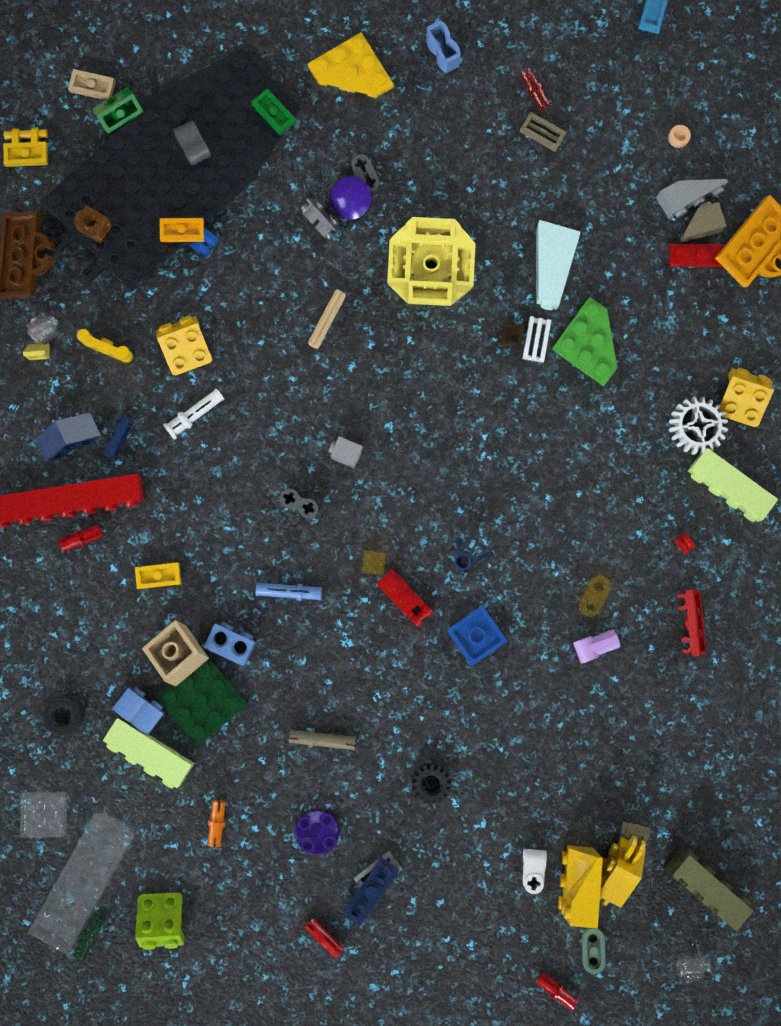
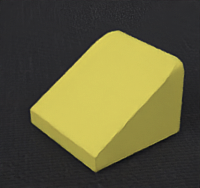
[23,343,50,360]

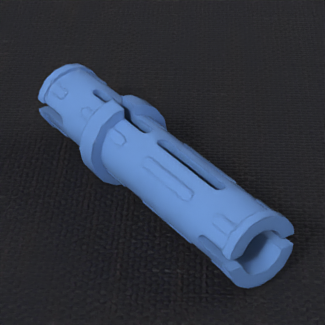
[256,582,322,601]

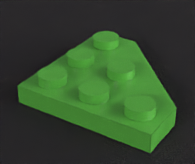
[552,297,617,386]

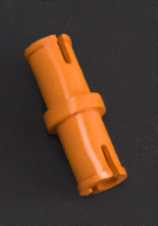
[207,800,226,847]

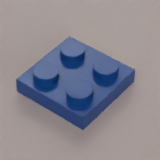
[446,606,507,666]

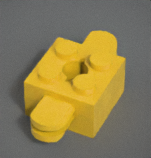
[600,835,646,908]

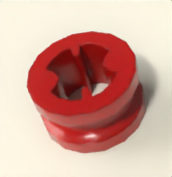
[674,533,695,554]

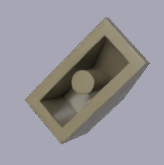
[680,202,726,244]

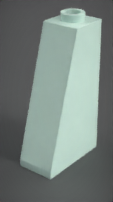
[536,220,581,310]

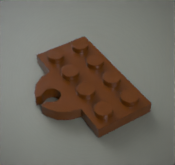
[0,211,56,299]

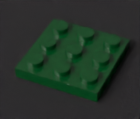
[155,654,248,747]

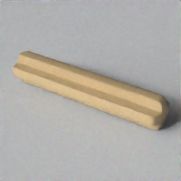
[308,289,346,349]

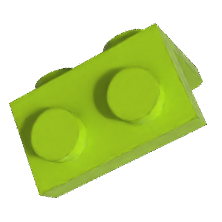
[135,893,184,950]

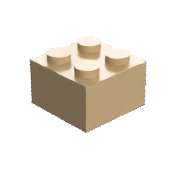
[142,620,209,686]

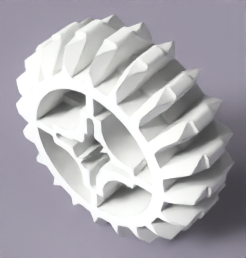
[669,397,728,455]

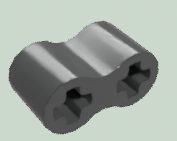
[173,120,211,166]
[280,489,319,520]

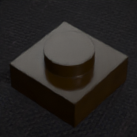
[499,322,525,348]

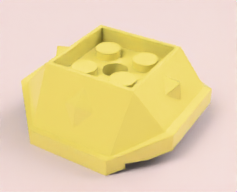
[387,217,475,306]

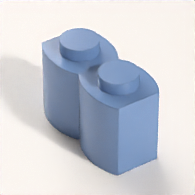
[426,20,460,73]
[112,686,165,735]

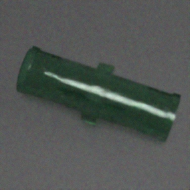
[72,913,106,961]

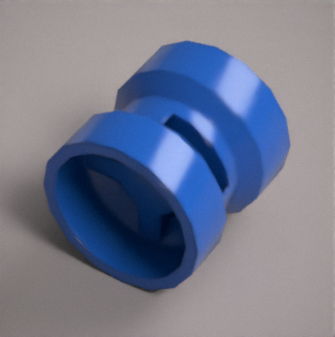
[189,228,219,258]

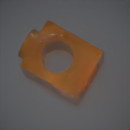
[74,205,111,243]

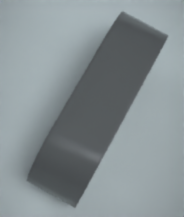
[352,154,379,195]

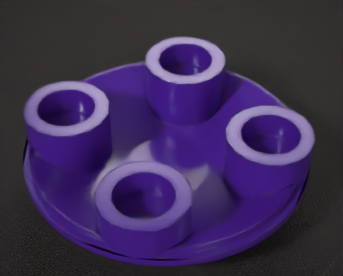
[331,176,373,220]
[295,810,339,855]

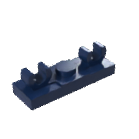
[343,856,400,926]

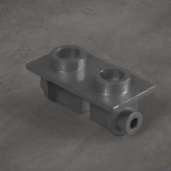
[301,198,342,240]

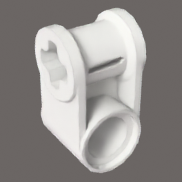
[523,849,547,894]

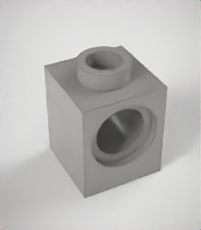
[329,437,363,468]

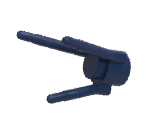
[454,538,493,574]

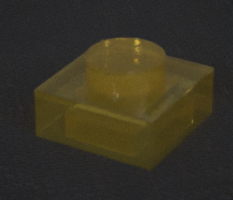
[362,551,386,575]

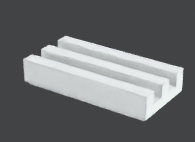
[522,316,551,363]

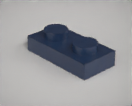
[104,415,135,460]

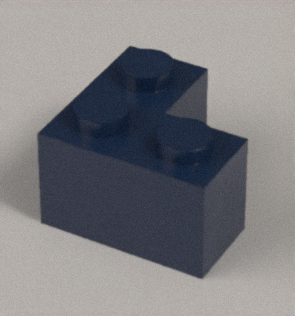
[35,412,101,462]

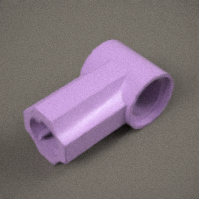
[573,629,620,663]

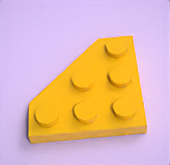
[308,33,394,98]

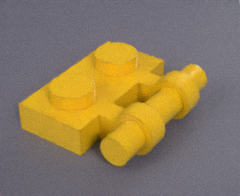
[3,127,48,167]

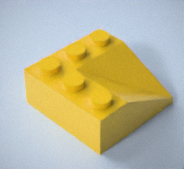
[558,845,603,928]

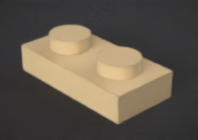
[68,69,116,100]

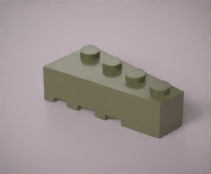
[663,849,753,932]

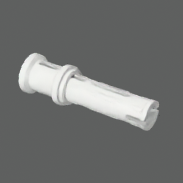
[163,389,224,440]

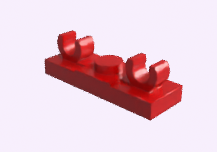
[677,590,707,656]

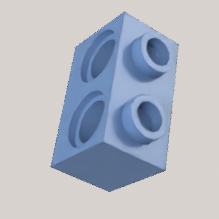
[203,622,256,666]

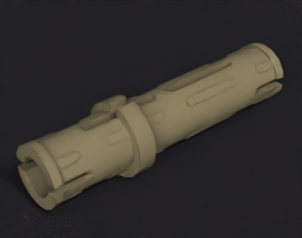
[289,729,356,751]

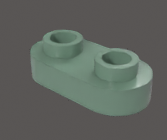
[581,928,606,974]

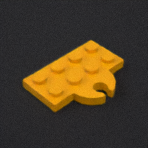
[715,195,781,287]

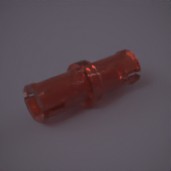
[520,68,552,112]

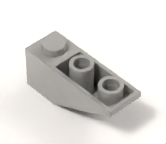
[656,179,728,219]

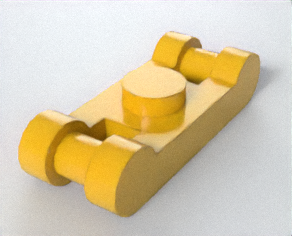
[77,329,133,363]

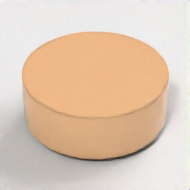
[668,125,691,148]

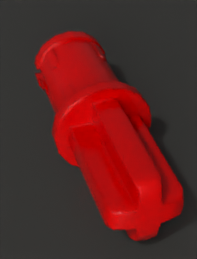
[59,525,103,552]
[304,917,344,958]
[536,973,578,1011]

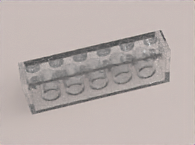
[28,809,139,955]

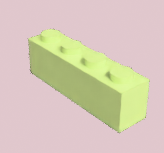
[688,448,778,522]
[103,717,195,789]

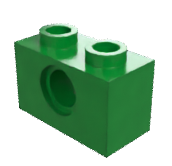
[92,87,144,134]

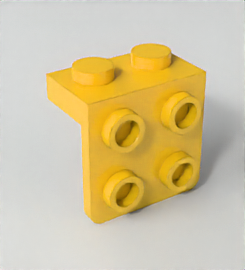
[156,316,212,375]
[718,368,774,427]

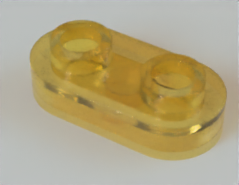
[579,575,611,617]

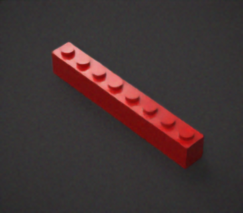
[0,474,145,528]

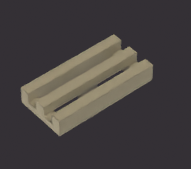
[519,112,567,152]

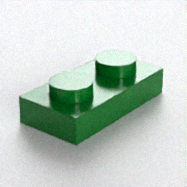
[251,89,296,135]

